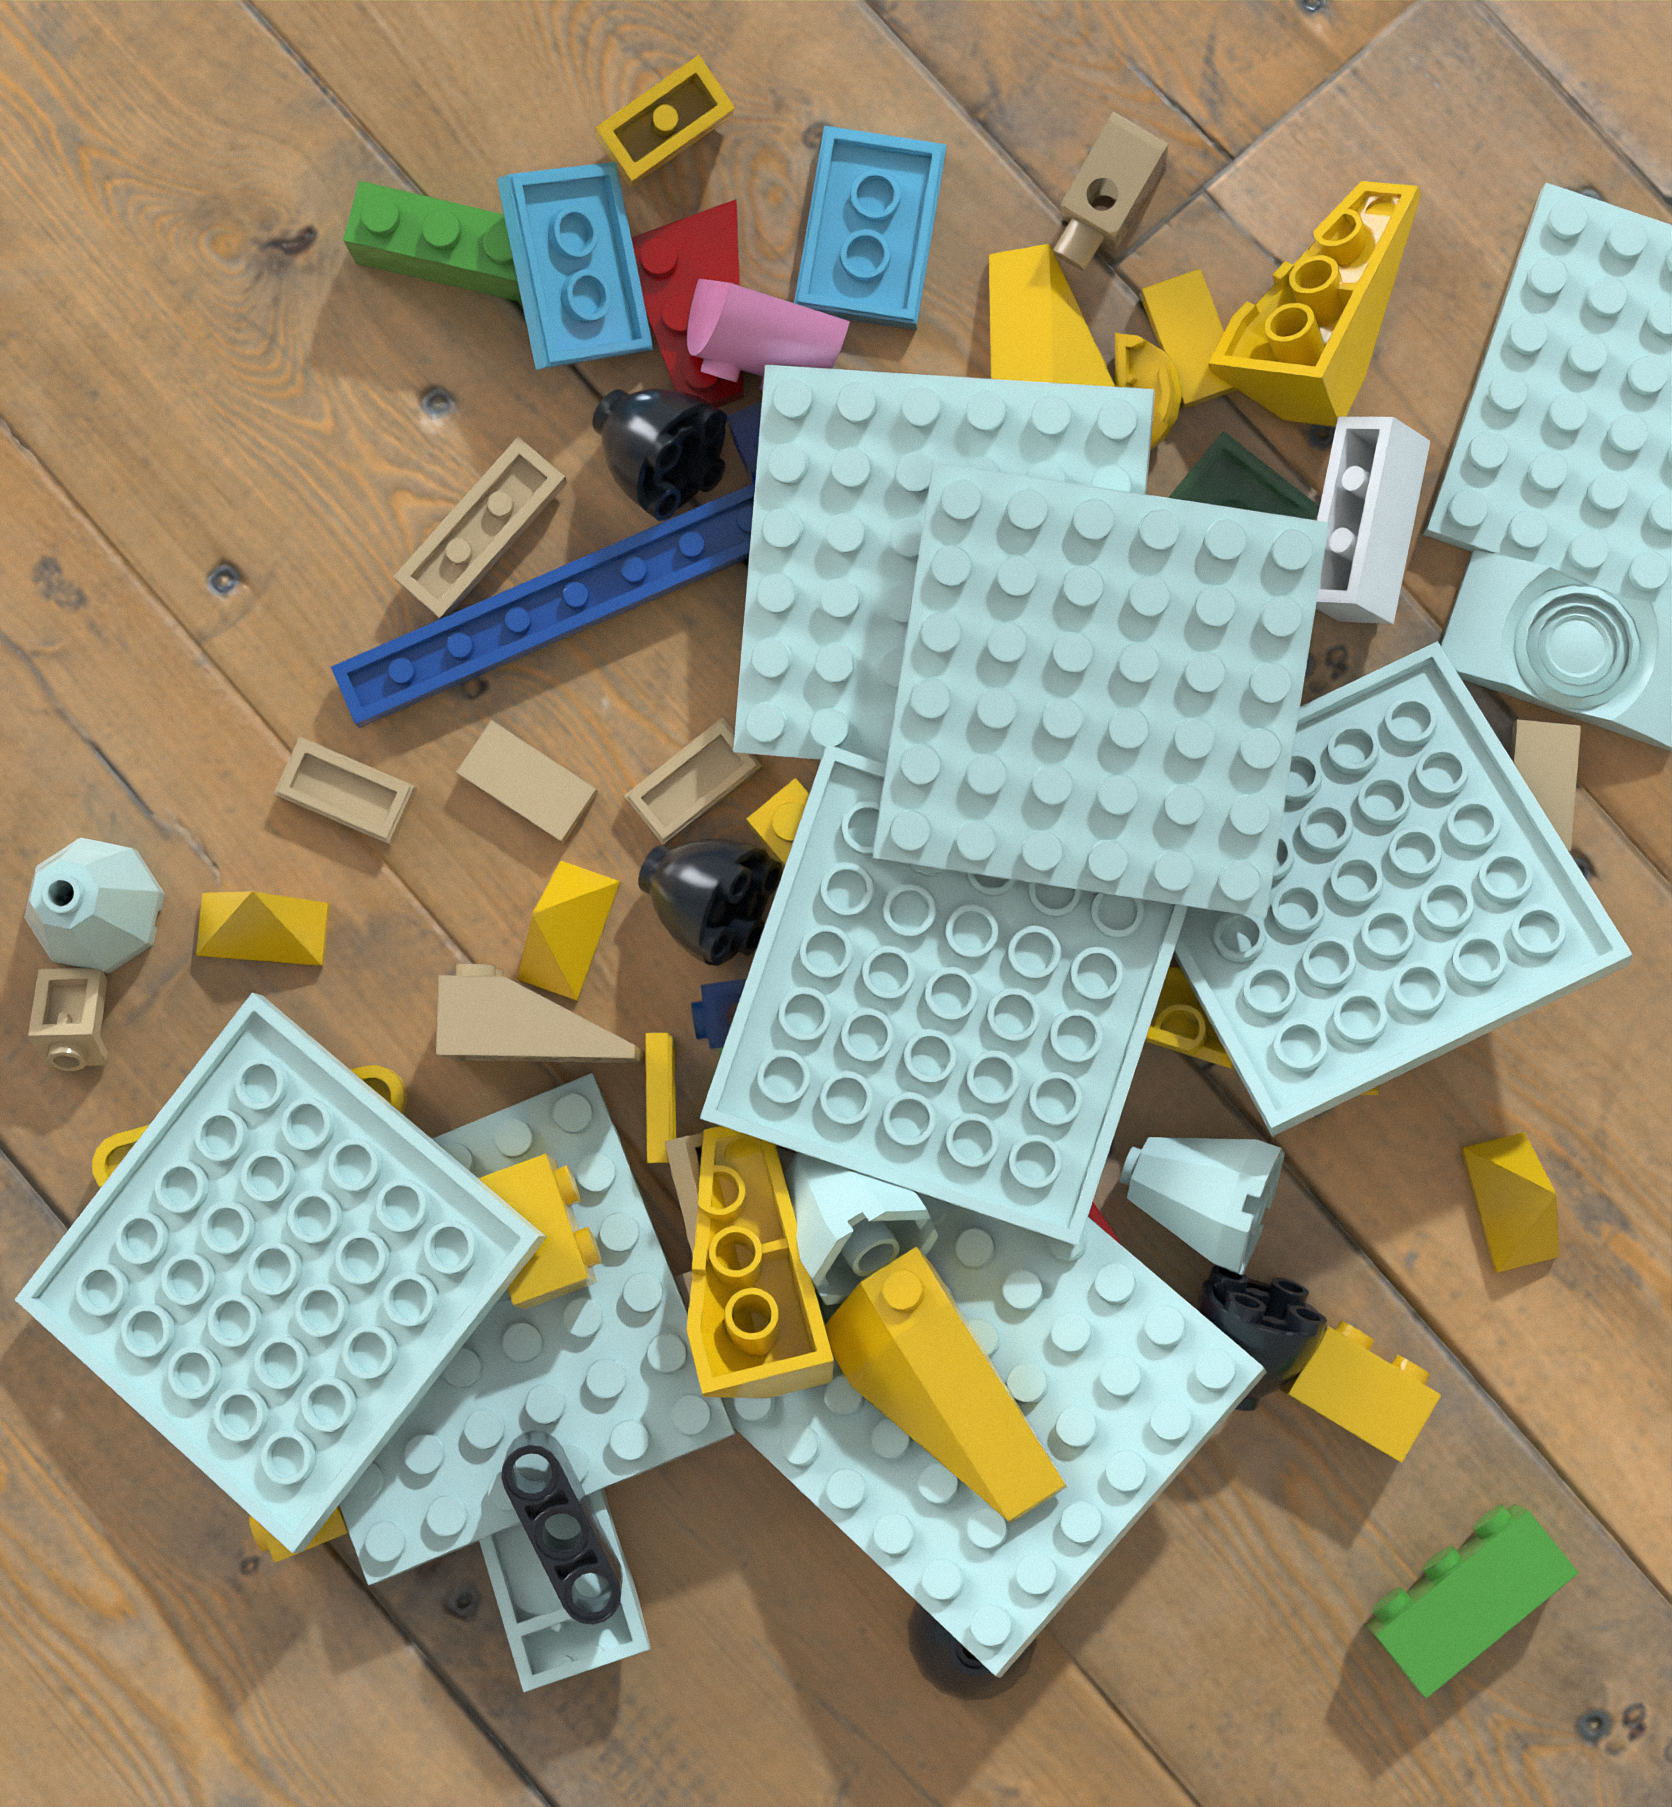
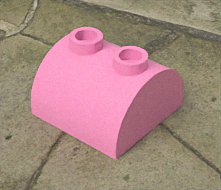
[687,279,850,391]

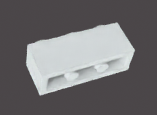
[1316,417,1430,624]

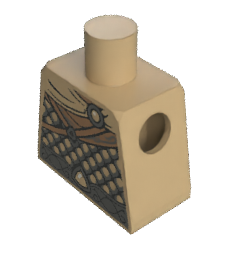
[1053,111,1168,271]

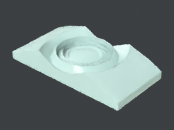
[1440,549,1672,752]
[479,1489,651,1692]

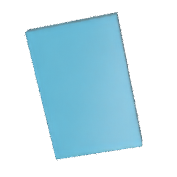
[794,126,947,330]
[497,162,654,370]

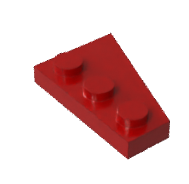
[631,199,744,407]

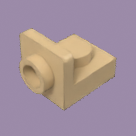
[28,968,108,1071]

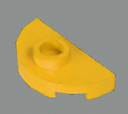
[1115,333,1182,451]

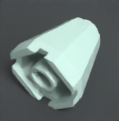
[24,838,165,974]
[1120,1137,1285,1275]
[784,1152,938,1305]

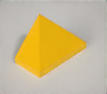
[517,861,621,1001]
[196,891,330,967]
[1460,1132,1559,1273]

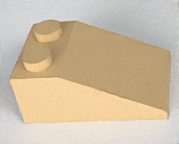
[436,964,645,1064]

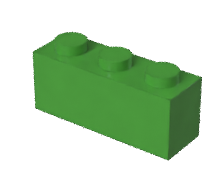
[343,181,522,302]
[1365,1503,1579,1699]

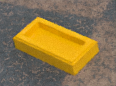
[1140,269,1238,410]
[645,1033,677,1164]

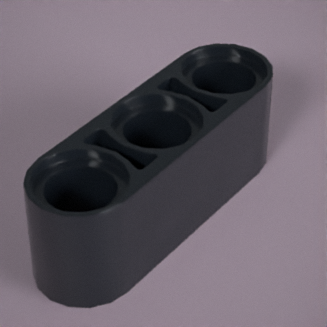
[501,1430,623,1625]

